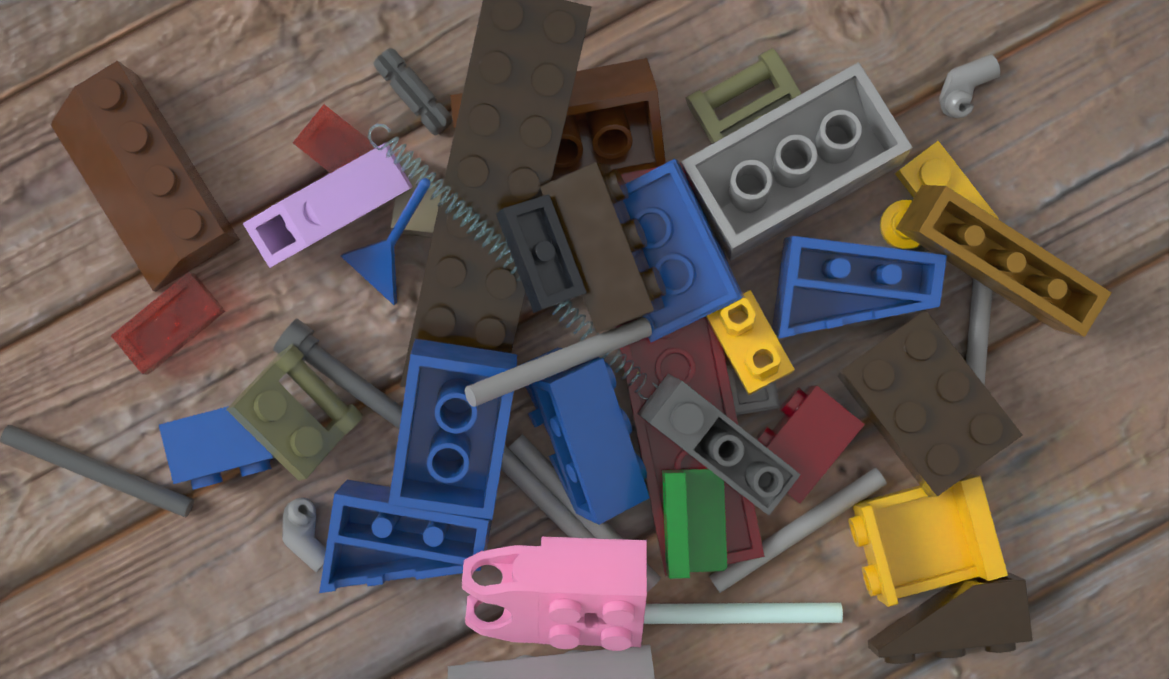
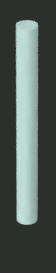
[644,602,843,624]

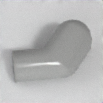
[282,497,326,572]

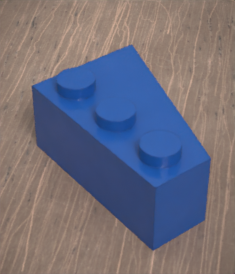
[772,236,947,338]
[518,347,650,525]
[319,479,492,593]

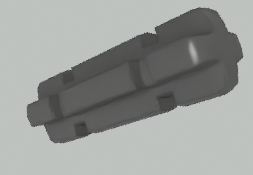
[374,48,453,136]

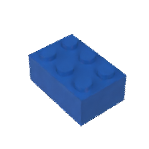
[388,339,517,520]

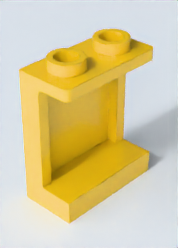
[849,474,1008,607]

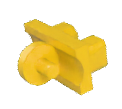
[706,290,795,395]

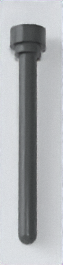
[273,319,403,429]

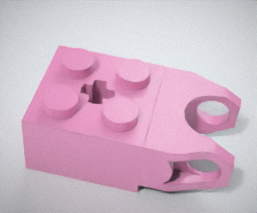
[462,537,647,651]

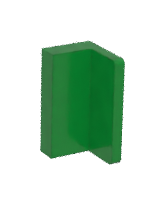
[662,469,727,579]

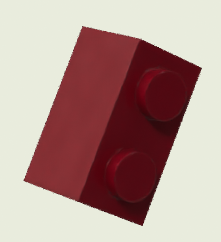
[755,385,865,504]

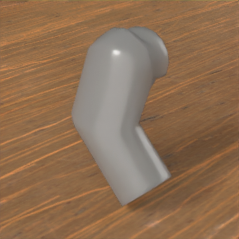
[939,54,1000,119]

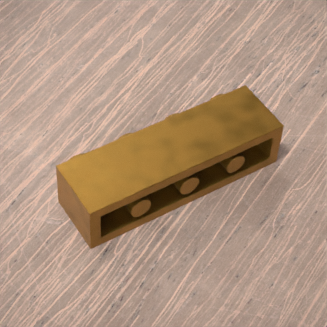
[896,185,1112,337]

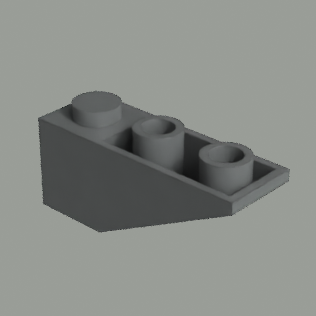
[637,374,801,515]

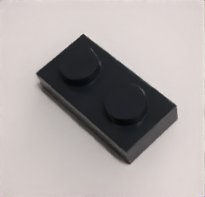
[496,194,587,313]

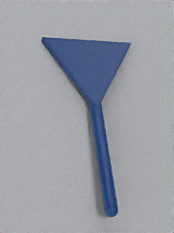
[340,178,431,305]

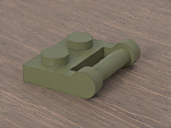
[685,48,801,144]
[226,343,363,481]

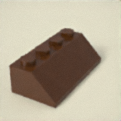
[450,58,666,182]
[50,61,240,292]

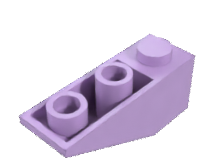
[243,142,413,268]

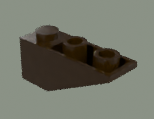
[868,573,1033,664]

